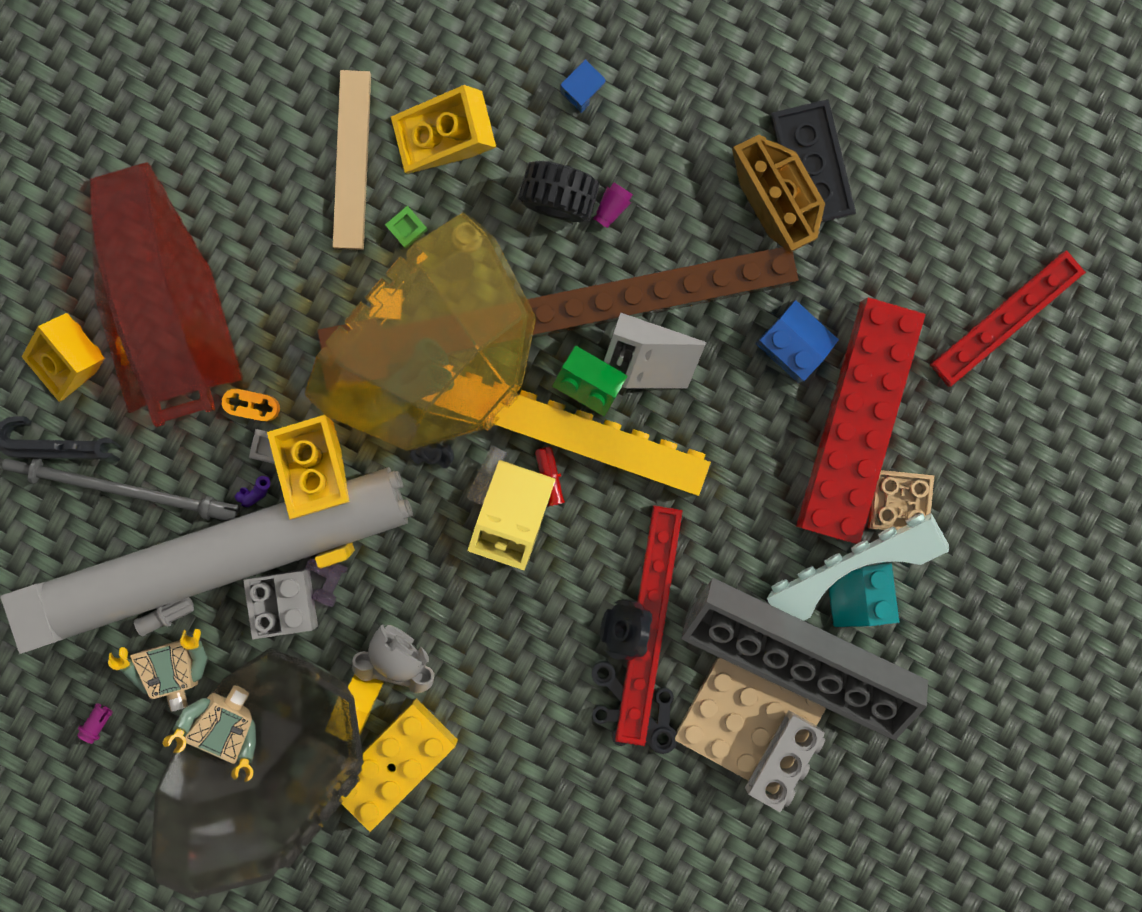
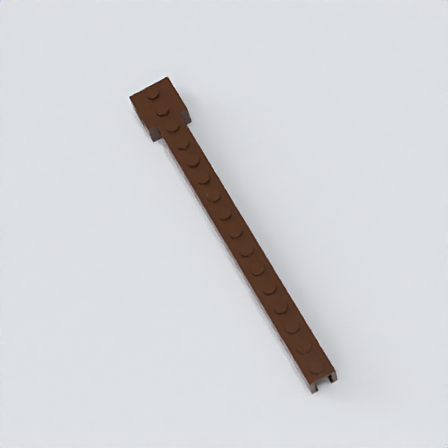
[318,247,799,391]

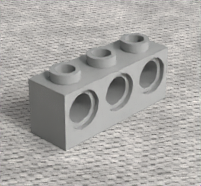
[745,710,825,812]

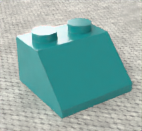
[828,562,900,627]

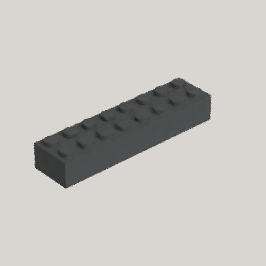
[681,578,928,740]

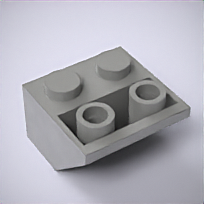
[243,568,318,640]

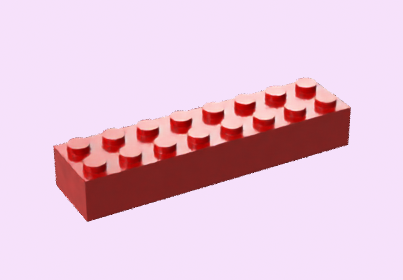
[796,297,926,544]

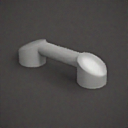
[352,651,434,693]

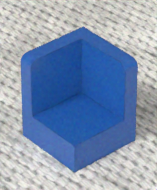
[560,59,606,113]

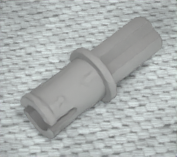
[134,597,194,636]

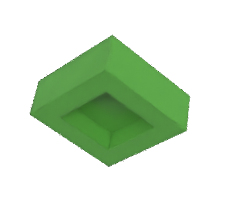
[385,206,428,249]

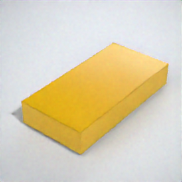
[315,543,355,569]

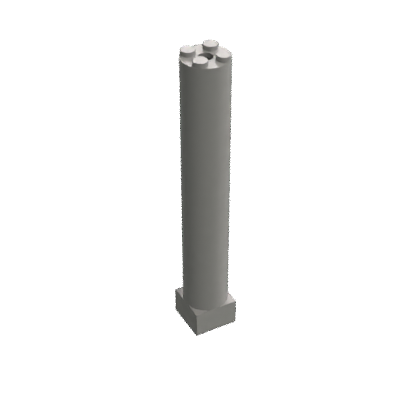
[0,467,413,654]

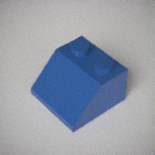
[755,300,839,383]

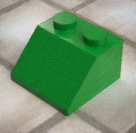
[552,346,628,417]

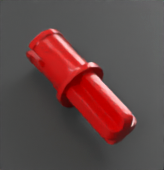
[535,447,565,507]

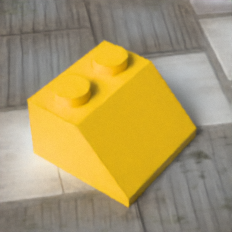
[22,313,105,402]

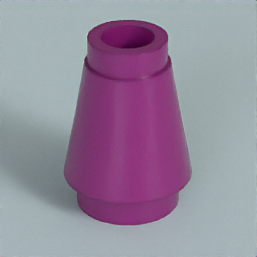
[593,182,633,228]

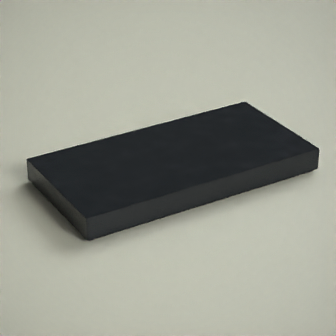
[770,99,856,223]

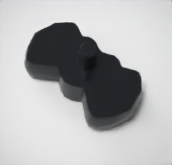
[410,440,454,469]

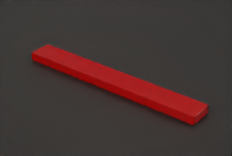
[615,505,683,746]

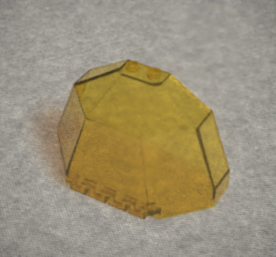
[304,212,536,451]

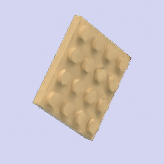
[675,657,826,794]

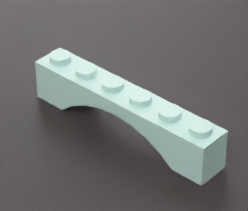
[767,513,949,621]

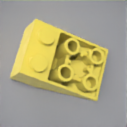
[467,460,556,570]

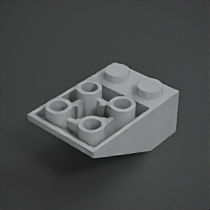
[604,313,706,388]

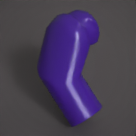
[235,476,271,507]

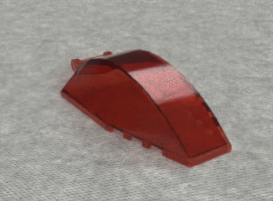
[90,162,243,427]

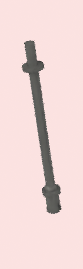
[2,459,240,521]

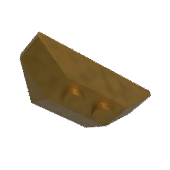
[732,135,825,253]

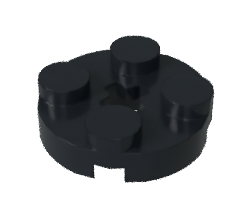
[600,599,653,660]

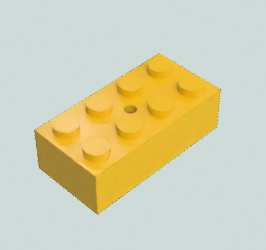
[327,698,458,832]

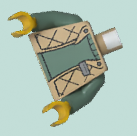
[108,629,208,712]
[163,685,256,782]

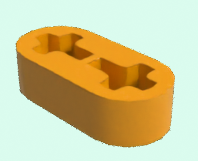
[222,389,280,421]

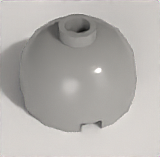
[368,625,429,682]

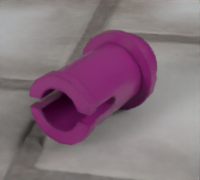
[77,703,113,744]

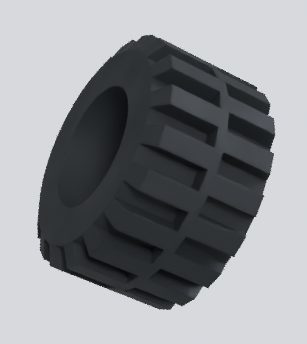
[518,161,600,222]

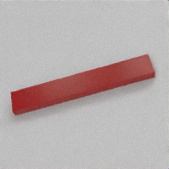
[930,250,1086,387]

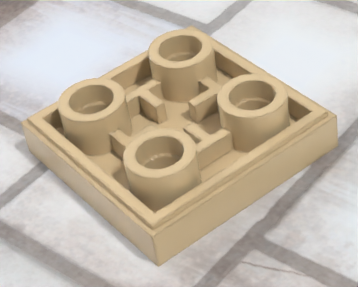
[868,470,934,530]

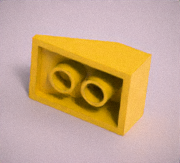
[391,85,496,174]
[267,415,350,520]

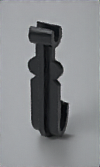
[0,416,121,463]

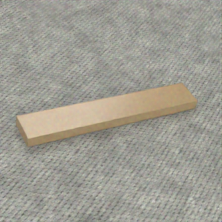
[333,70,371,250]

